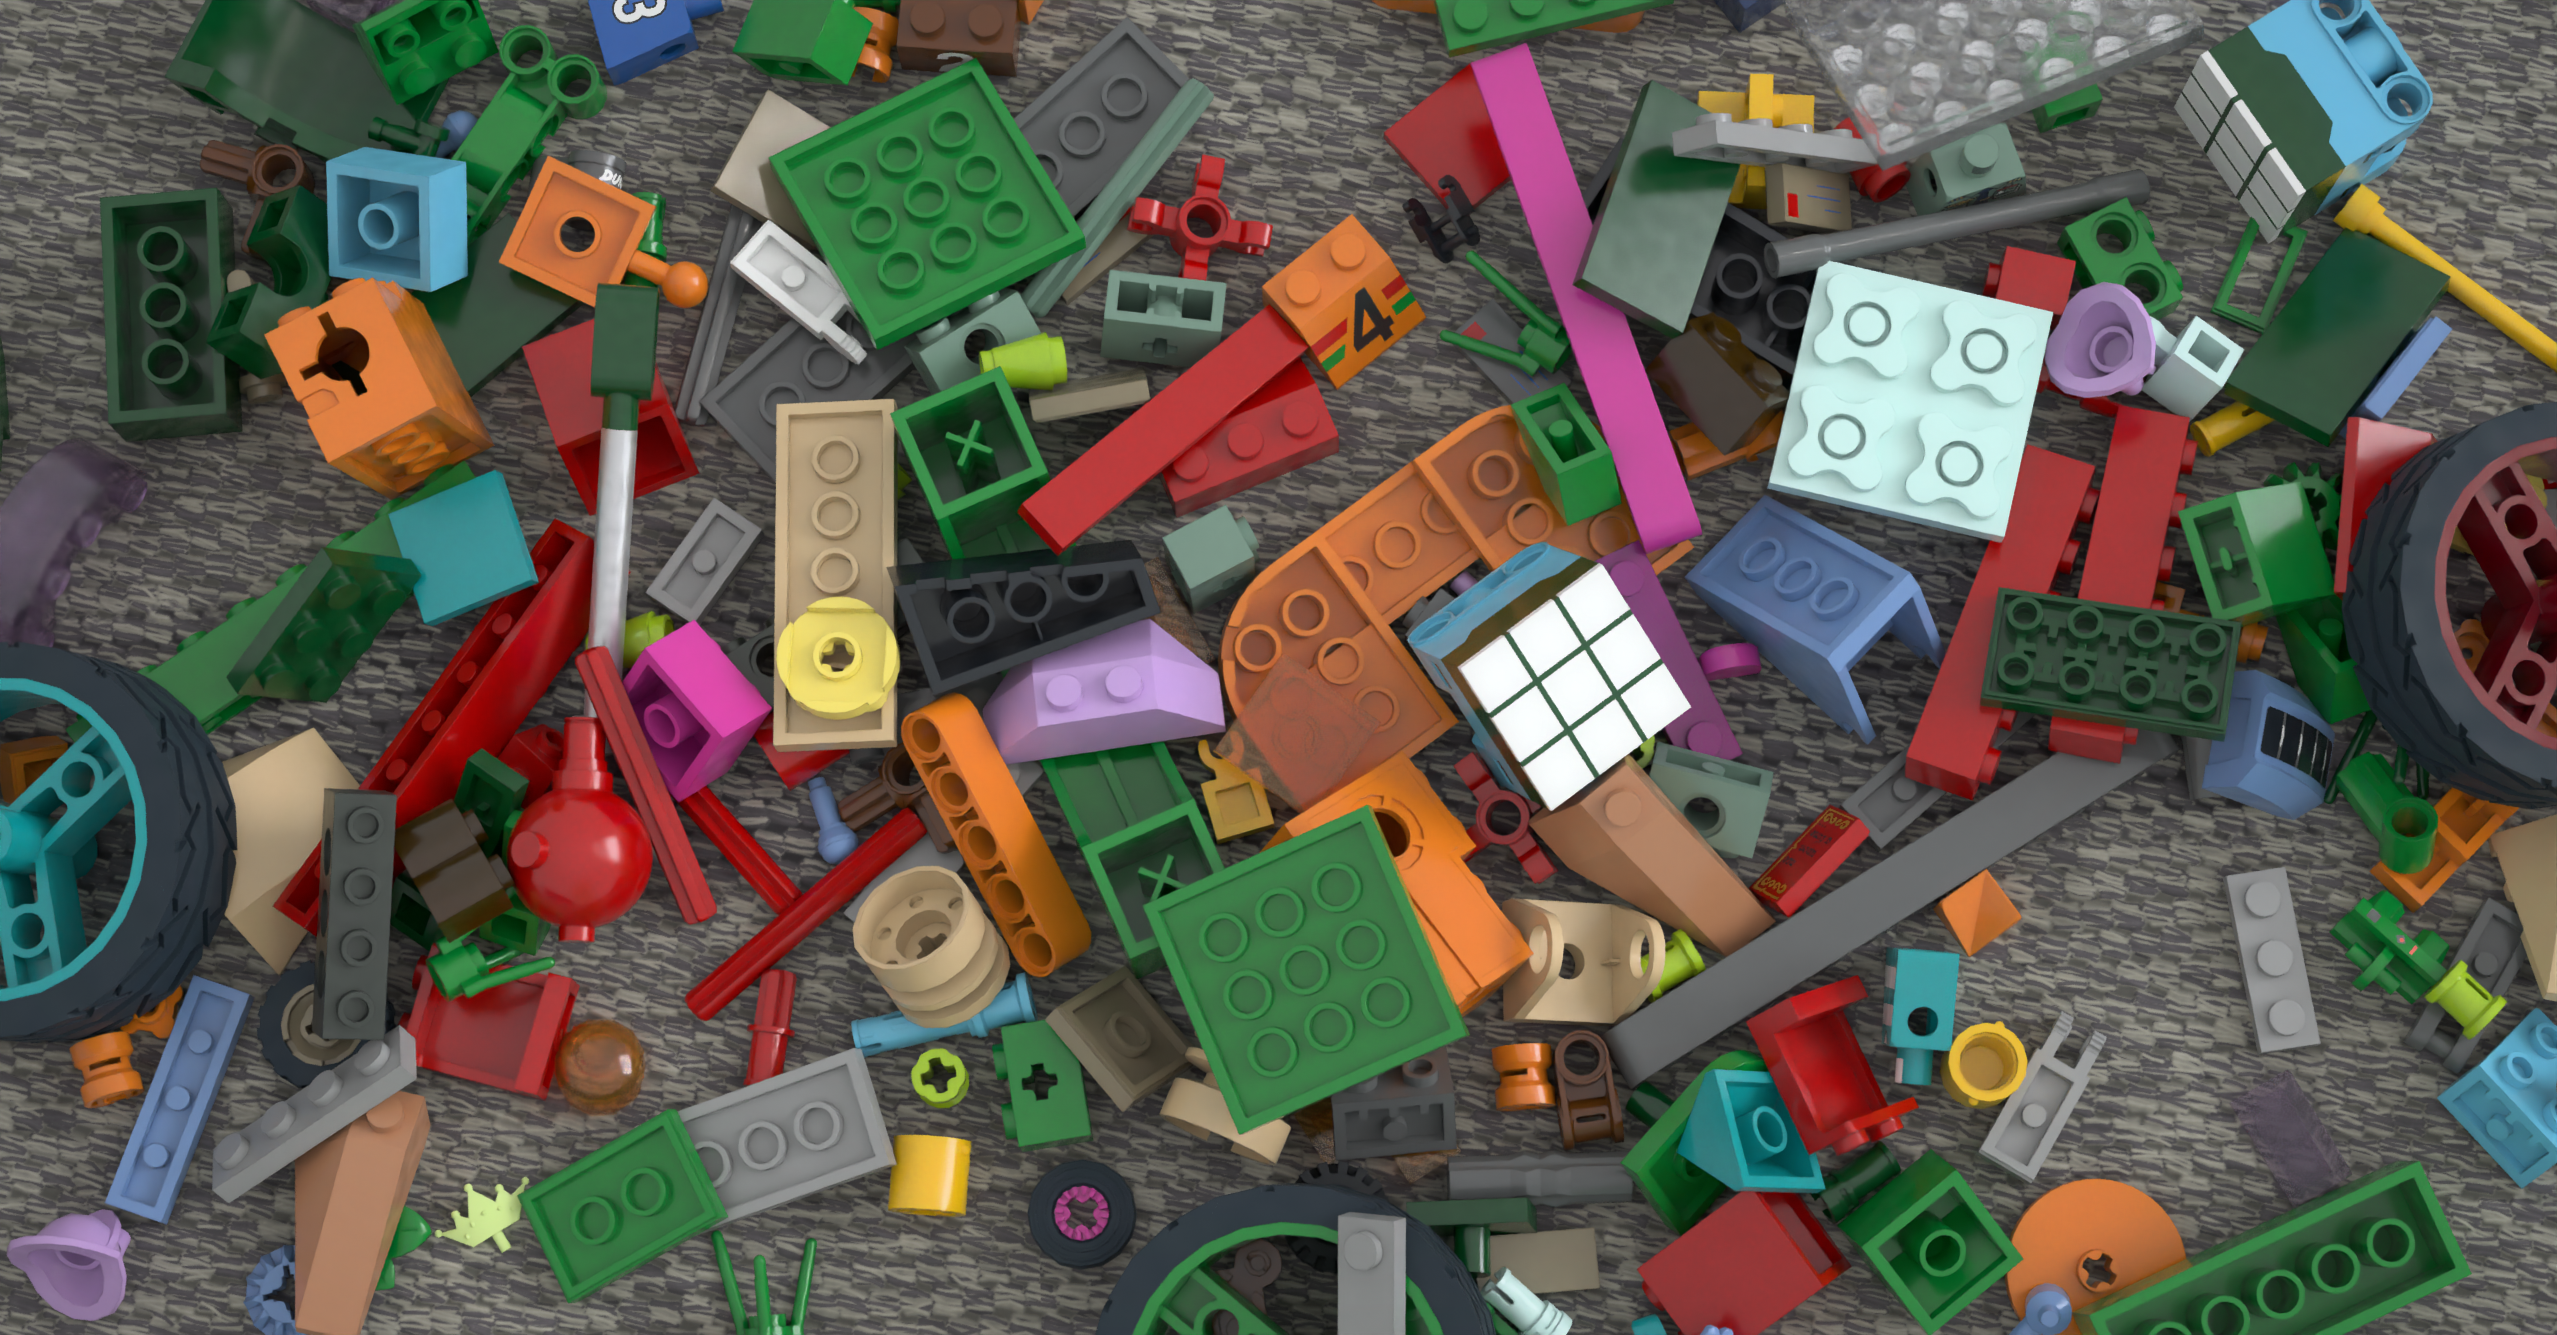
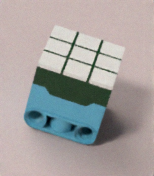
[2174,0,2433,244]
[1407,542,1691,811]

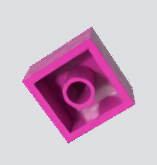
[622,620,772,802]

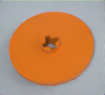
[2005,1179,2186,1335]

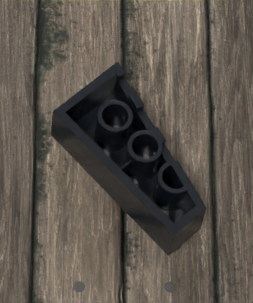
[886,540,1161,695]

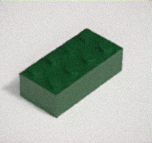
[100,188,243,442]

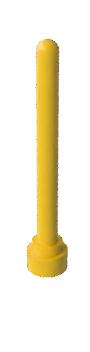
[2333,183,2557,372]

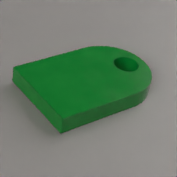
[1620,1050,1769,1236]

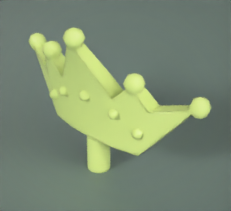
[435,1177,529,1253]

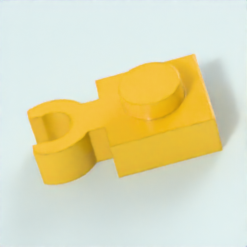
[1198,731,1275,844]

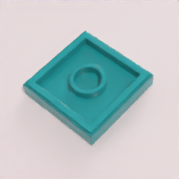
[388,470,539,626]

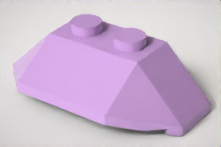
[983,619,1226,765]

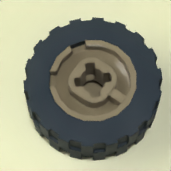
[257,960,397,1089]

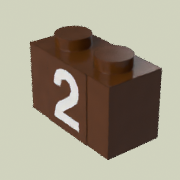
[897,0,1021,77]

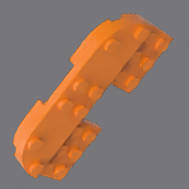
[1218,405,1694,813]

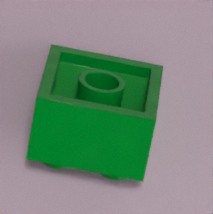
[1837,1149,2023,1335]

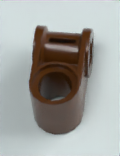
[1552,1030,1624,1151]

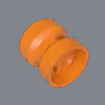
[851,7,899,83]
[69,1032,145,1108]
[1491,1043,1556,1111]

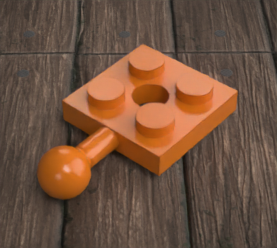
[499,156,709,308]

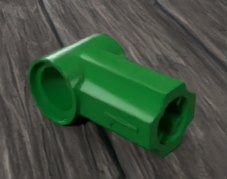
[2336,751,2438,874]

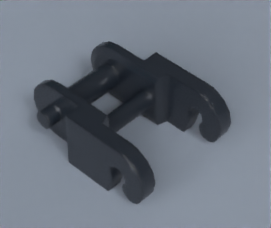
[1402,175,1480,263]

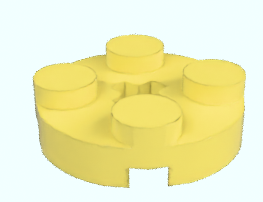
[776,597,900,720]

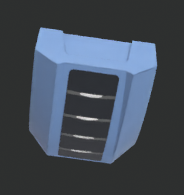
[2202,670,2335,820]

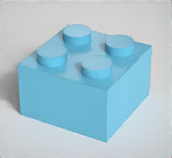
[326,147,468,292]

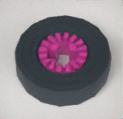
[1027,1159,1137,1270]

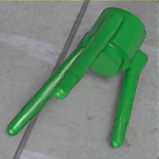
[1439,251,1573,377]
[426,887,555,1002]
[711,1230,817,1335]

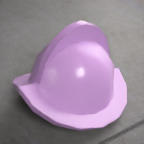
[2045,282,2157,398]
[7,1209,131,1321]

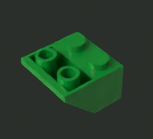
[352,0,499,105]
[2178,481,2337,627]

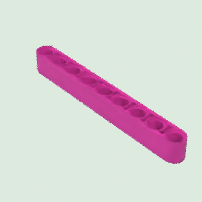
[1470,43,1703,554]

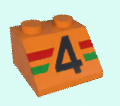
[1262,214,1426,390]

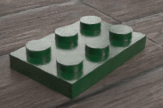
[226,547,422,703]

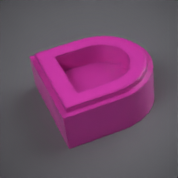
[1698,643,1762,681]

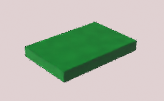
[517,1109,728,1304]

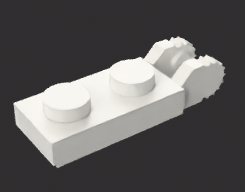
[730,220,867,365]

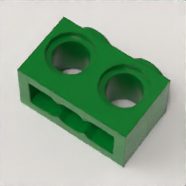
[2057,197,2183,320]

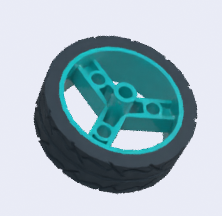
[0,641,237,1043]

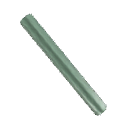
[1020,78,1214,318]

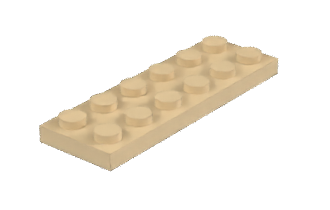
[773,399,898,752]

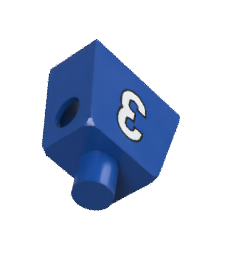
[588,0,724,86]

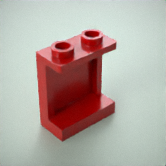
[398,943,580,1101]
[1746,975,1919,1156]

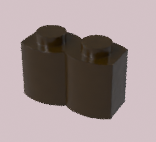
[394,798,515,943]

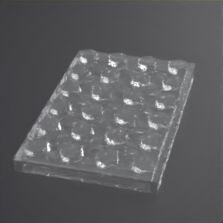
[1784,0,2204,171]

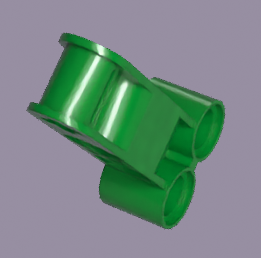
[451,25,607,246]

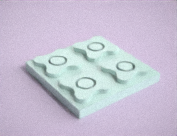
[1767,261,2053,543]

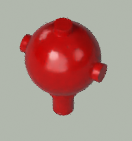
[506,717,653,943]

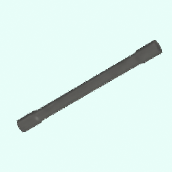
[1764,169,2150,278]

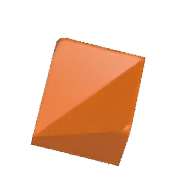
[0,736,68,804]
[1933,869,2022,957]

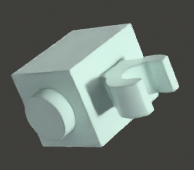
[2142,316,2244,422]

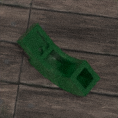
[390,748,529,952]

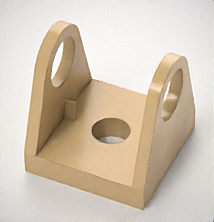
[1502,898,1665,1026]

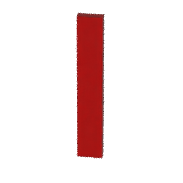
[1017,304,1309,556]

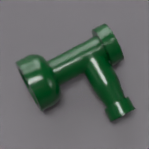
[368,116,450,157]

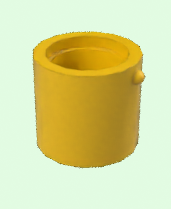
[1940,1021,2028,1109]
[888,1135,971,1217]

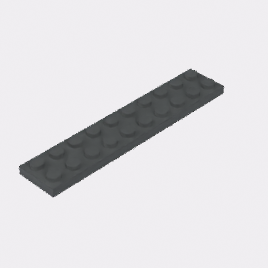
[699,17,1190,484]

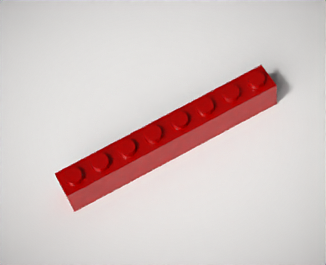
[272,518,631,937]

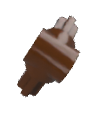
[200,140,315,260]
[838,742,958,854]

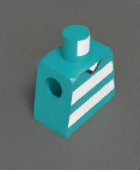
[1882,947,1960,1085]

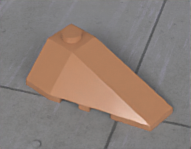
[1528,754,1776,957]
[295,1091,431,1335]

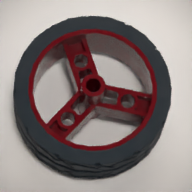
[2342,402,2557,809]

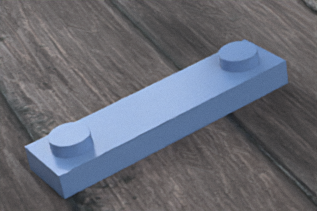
[105,975,255,1225]

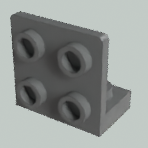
[1330,1046,1457,1160]

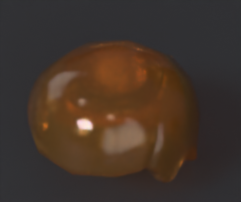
[554,1019,646,1116]

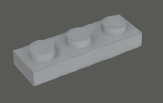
[2223,867,2321,1055]

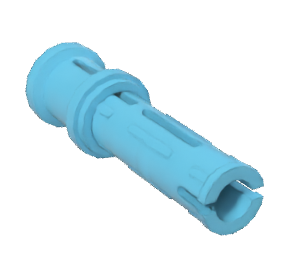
[851,972,1038,1058]

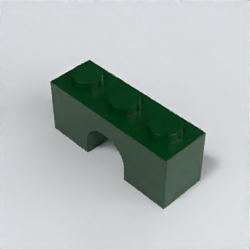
[206,185,332,380]

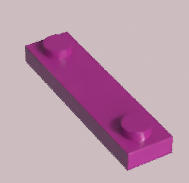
[1595,540,1743,760]

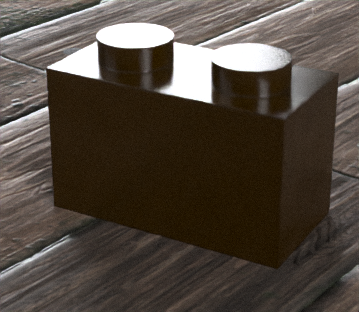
[1645,312,1790,455]

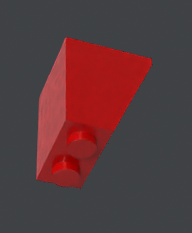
[522,319,700,516]
[1637,1191,1852,1335]

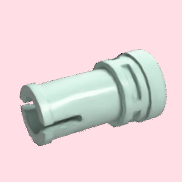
[1480,1267,1572,1335]

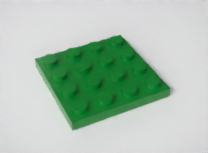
[768,58,1086,350]
[1142,805,1470,1135]

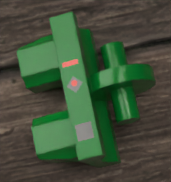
[2329,890,2449,1005]

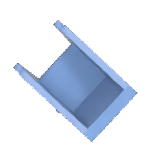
[1685,495,1946,745]

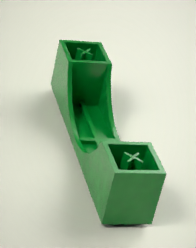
[890,366,1225,979]

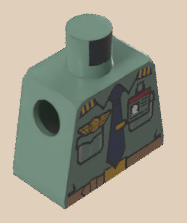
[1906,123,2026,216]

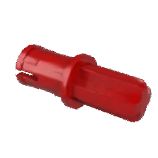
[743,969,797,1087]

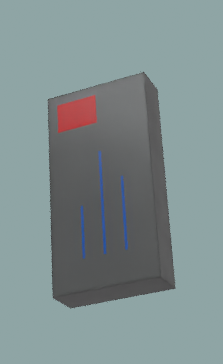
[1453,298,1572,405]

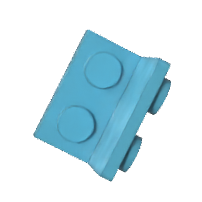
[2437,1008,2557,1189]

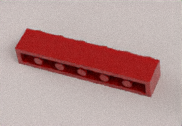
[2048,405,2198,764]
[1905,444,2101,801]

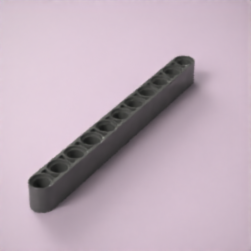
[1600,729,2180,1090]

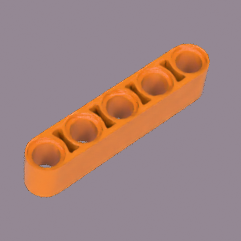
[901,692,1091,978]

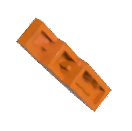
[2369,702,2557,913]

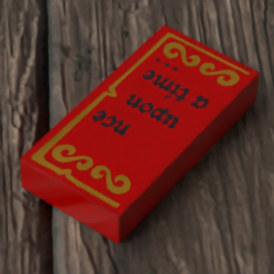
[1748,805,1870,917]

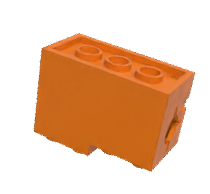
[264,277,495,500]
[1259,751,1534,1018]

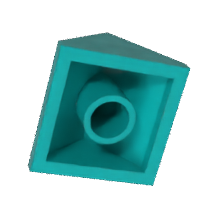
[1677,1069,1825,1193]

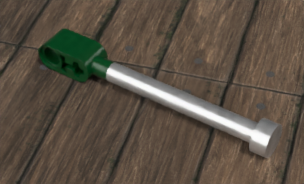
[572,283,660,753]

